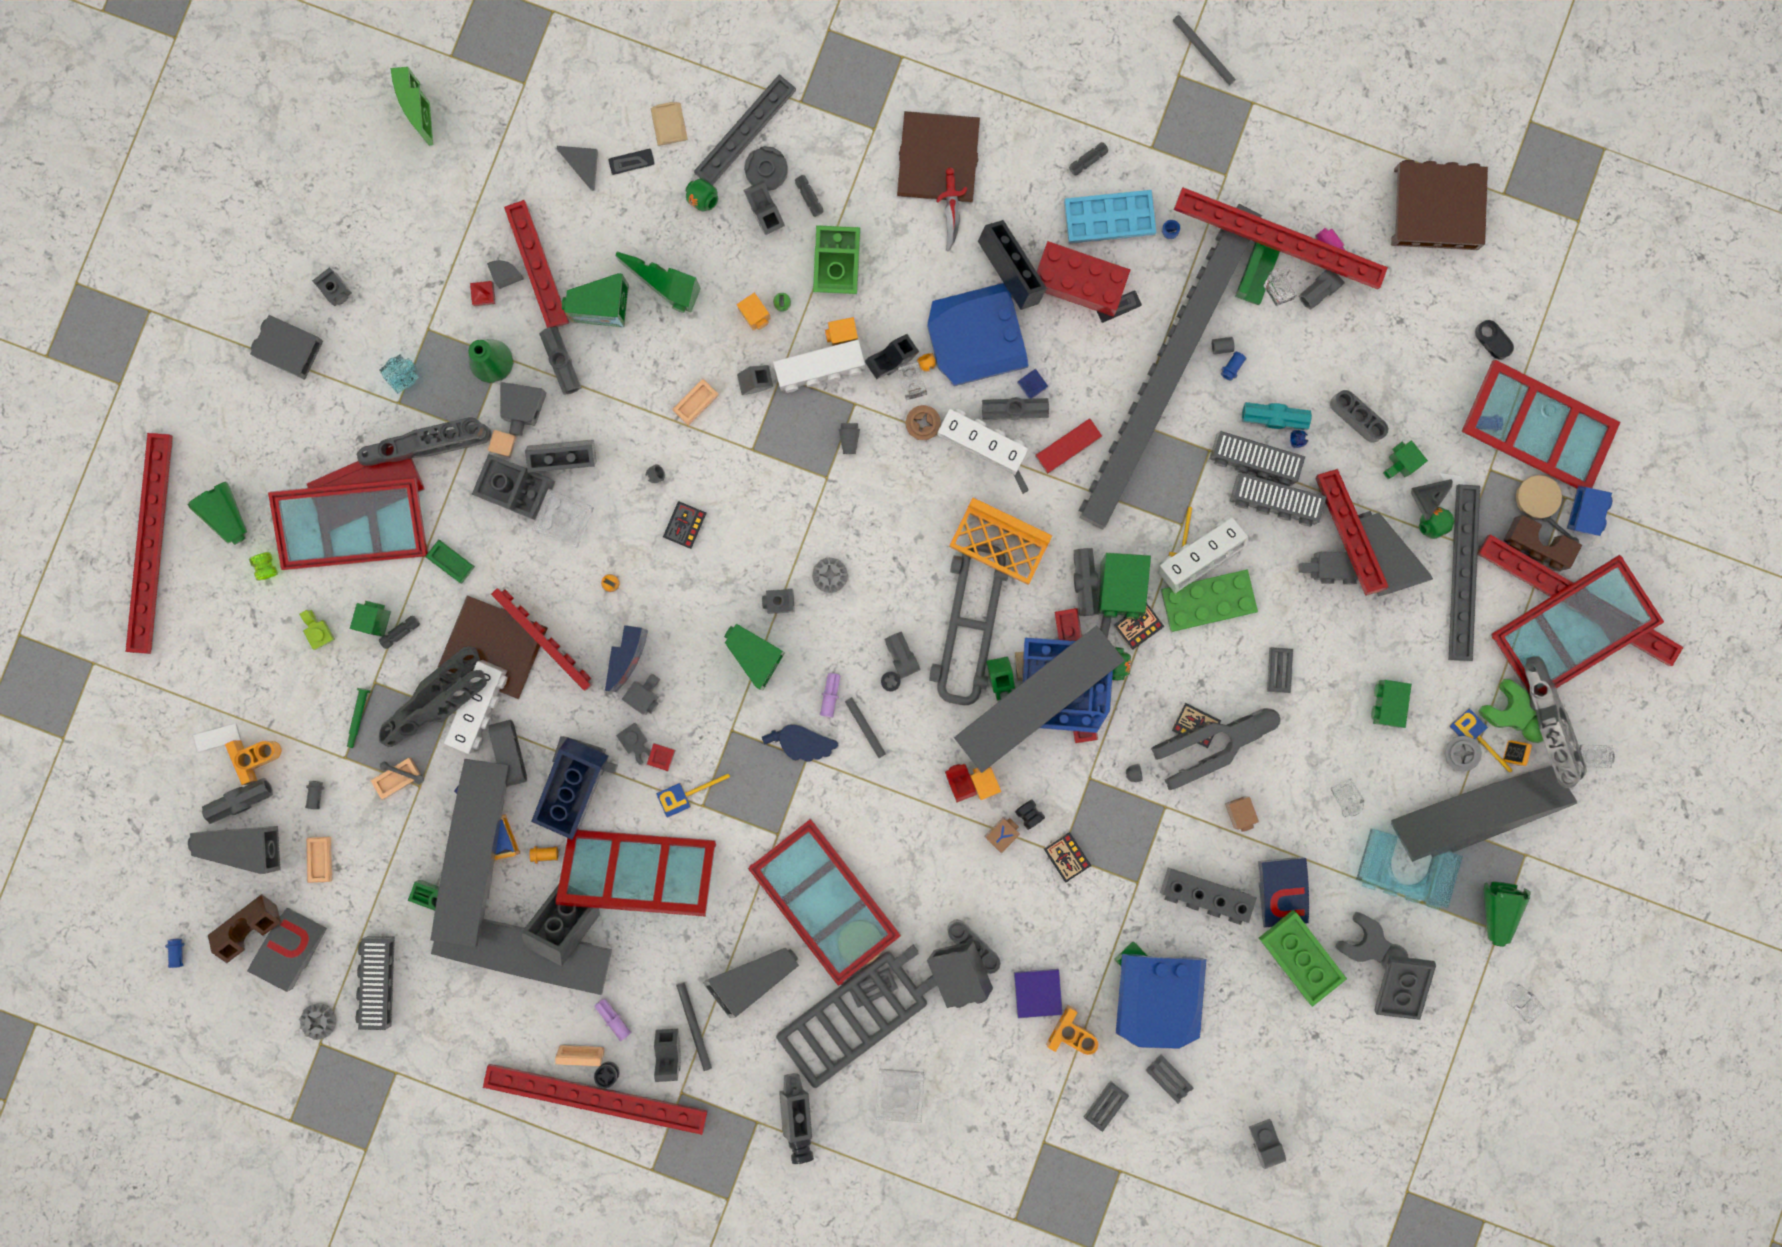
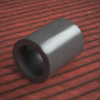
[1211,337,1235,355]

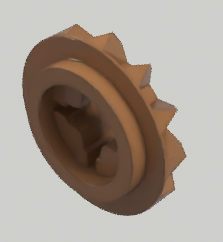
[906,405,941,441]

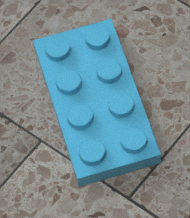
[1064,190,1156,244]

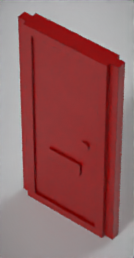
[307,446,425,531]

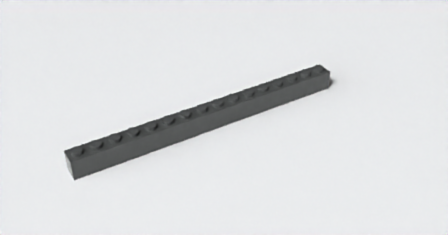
[1078,204,1262,530]

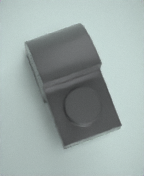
[743,181,785,235]
[654,1029,681,1082]
[1249,1119,1286,1169]

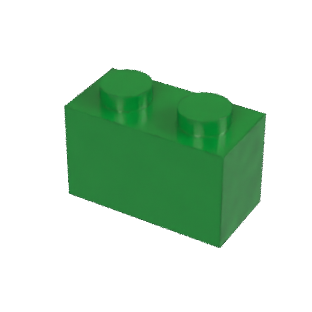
[349,600,391,637]
[1371,680,1412,728]

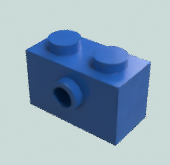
[1567,486,1613,536]

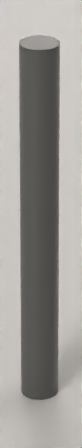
[1173,15,1236,86]
[676,982,712,1071]

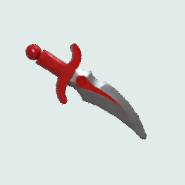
[936,167,967,252]

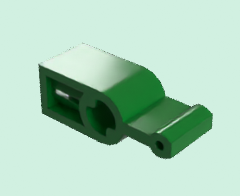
[408,880,439,911]

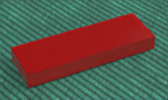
[1035,418,1102,474]

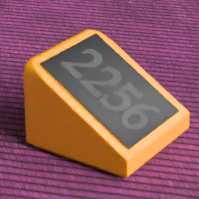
[1503,740,1532,766]

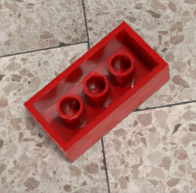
[1037,241,1131,317]

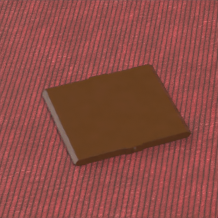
[897,111,980,202]
[438,595,548,699]

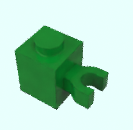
[1383,440,1428,479]
[986,656,1015,701]

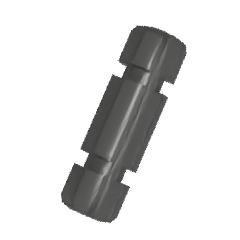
[1069,142,1108,176]
[795,175,824,217]
[379,616,420,649]

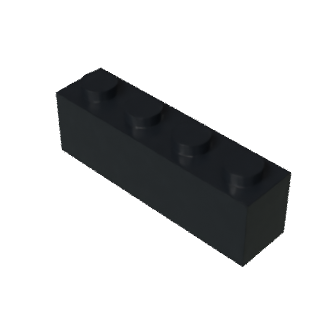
[978,220,1047,310]

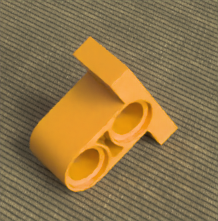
[225,740,282,785]
[1046,1005,1098,1055]

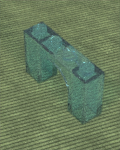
[1356,829,1463,910]

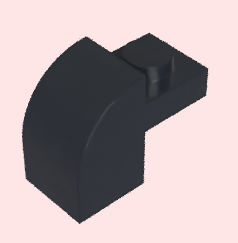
[864,334,919,380]

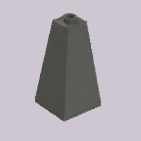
[1358,511,1433,597]
[188,826,281,874]
[703,948,799,1018]

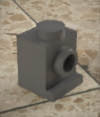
[312,267,352,306]
[762,589,795,614]

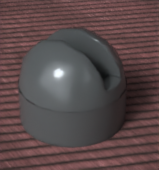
[645,464,665,483]
[1126,764,1143,782]

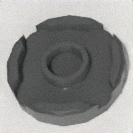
[744,146,788,191]

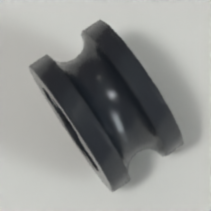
[881,672,901,692]

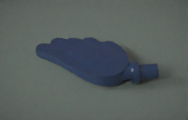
[761,724,838,762]

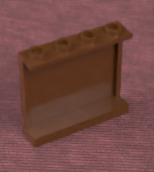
[1391,160,1488,250]

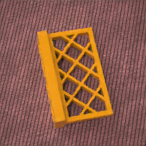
[949,497,1052,585]

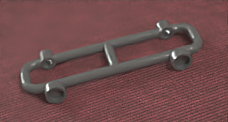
[929,543,1008,705]

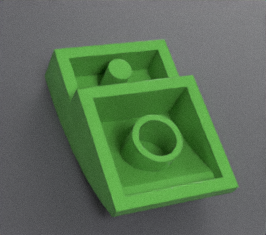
[390,67,433,146]
[813,225,860,294]

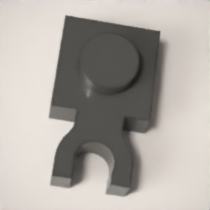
[616,723,651,765]

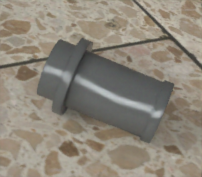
[305,781,325,809]

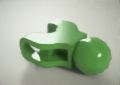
[1478,679,1550,743]

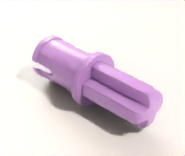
[819,673,841,718]
[595,999,632,1041]

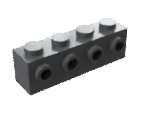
[1160,867,1257,925]

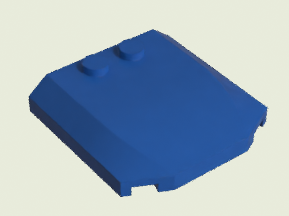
[927,283,1029,386]
[1023,637,1113,733]
[1116,954,1207,1049]

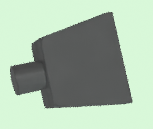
[500,382,546,436]

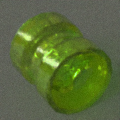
[249,552,278,581]

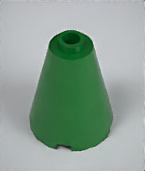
[468,339,514,383]
[187,481,247,545]
[1483,882,1531,947]

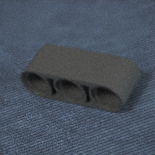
[1330,390,1389,443]
[489,719,527,787]
[947,919,1001,974]

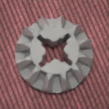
[812,557,848,593]
[1444,736,1482,771]
[299,1003,336,1040]

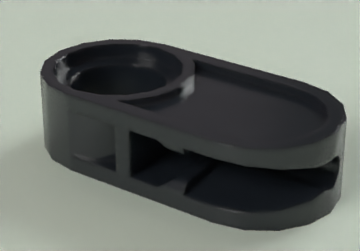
[1475,320,1514,360]

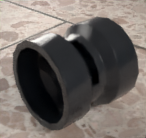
[1015,799,1045,830]
[594,1061,620,1088]
[788,1139,814,1164]

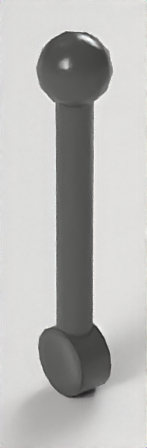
[1542,516,1579,543]
[380,761,424,784]

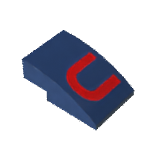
[605,625,648,692]
[1258,857,1309,928]

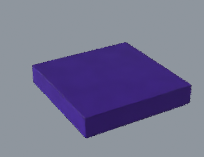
[1014,969,1063,1018]

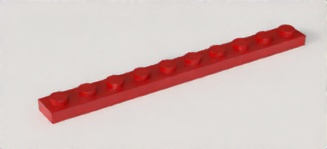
[1173,187,1388,290]
[125,433,173,654]
[1478,534,1683,666]
[483,1064,708,1135]

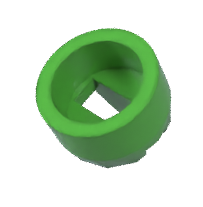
[773,293,791,311]

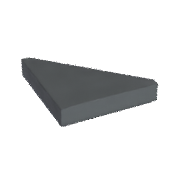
[557,146,598,191]
[1411,479,1453,520]

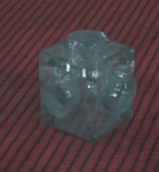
[379,354,419,394]

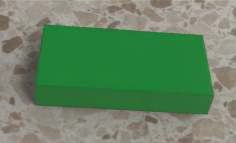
[425,539,475,584]

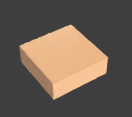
[488,430,516,457]

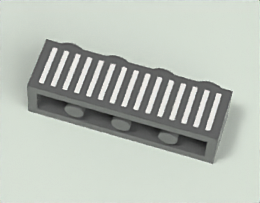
[1209,431,1306,486]
[1230,473,1326,527]
[355,936,395,1030]

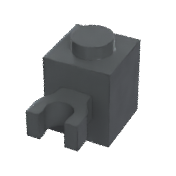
[622,674,661,715]

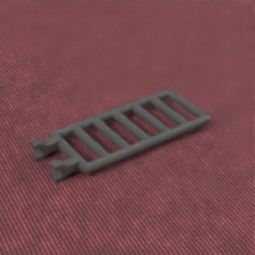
[776,944,937,1088]

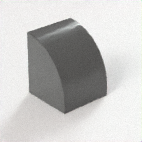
[487,260,524,289]
[737,365,773,395]

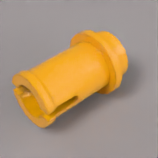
[529,846,559,864]

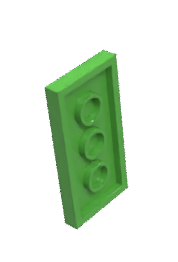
[1161,569,1258,632]
[1259,910,1347,1007]

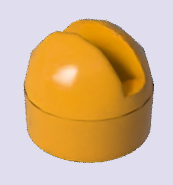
[917,353,936,372]
[601,574,620,592]

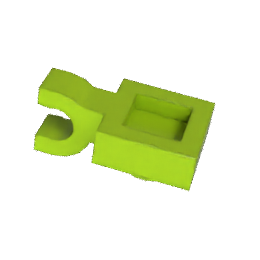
[299,610,335,650]

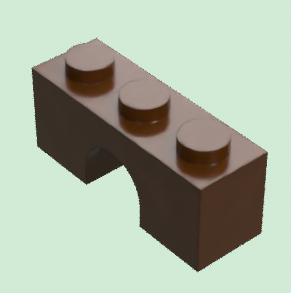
[1503,515,1582,571]
[208,894,281,963]

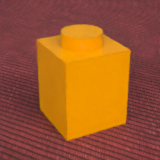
[736,292,771,330]
[825,317,858,346]
[970,767,1001,800]

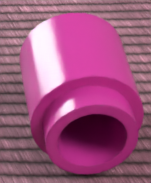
[1315,228,1346,251]

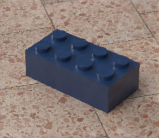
[531,737,609,840]

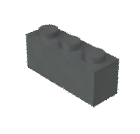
[525,440,597,473]

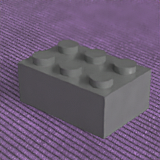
[521,884,600,966]

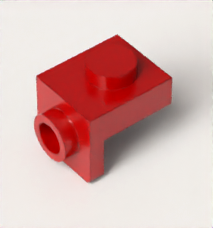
[945,764,977,802]

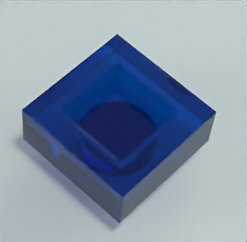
[1017,368,1048,399]

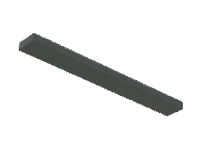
[1448,484,1480,661]

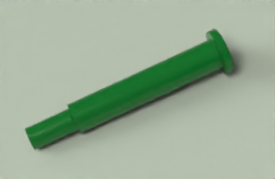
[347,688,371,748]

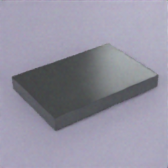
[1374,955,1436,1020]

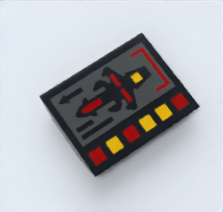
[663,501,706,549]

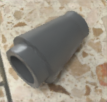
[839,423,860,454]

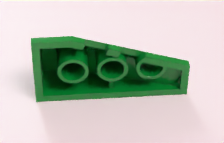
[615,252,701,313]

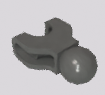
[1335,912,1409,969]

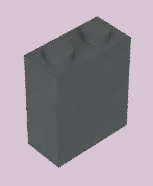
[250,315,323,380]
[927,941,993,1008]

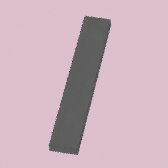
[694,74,796,185]

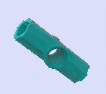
[1242,402,1312,430]

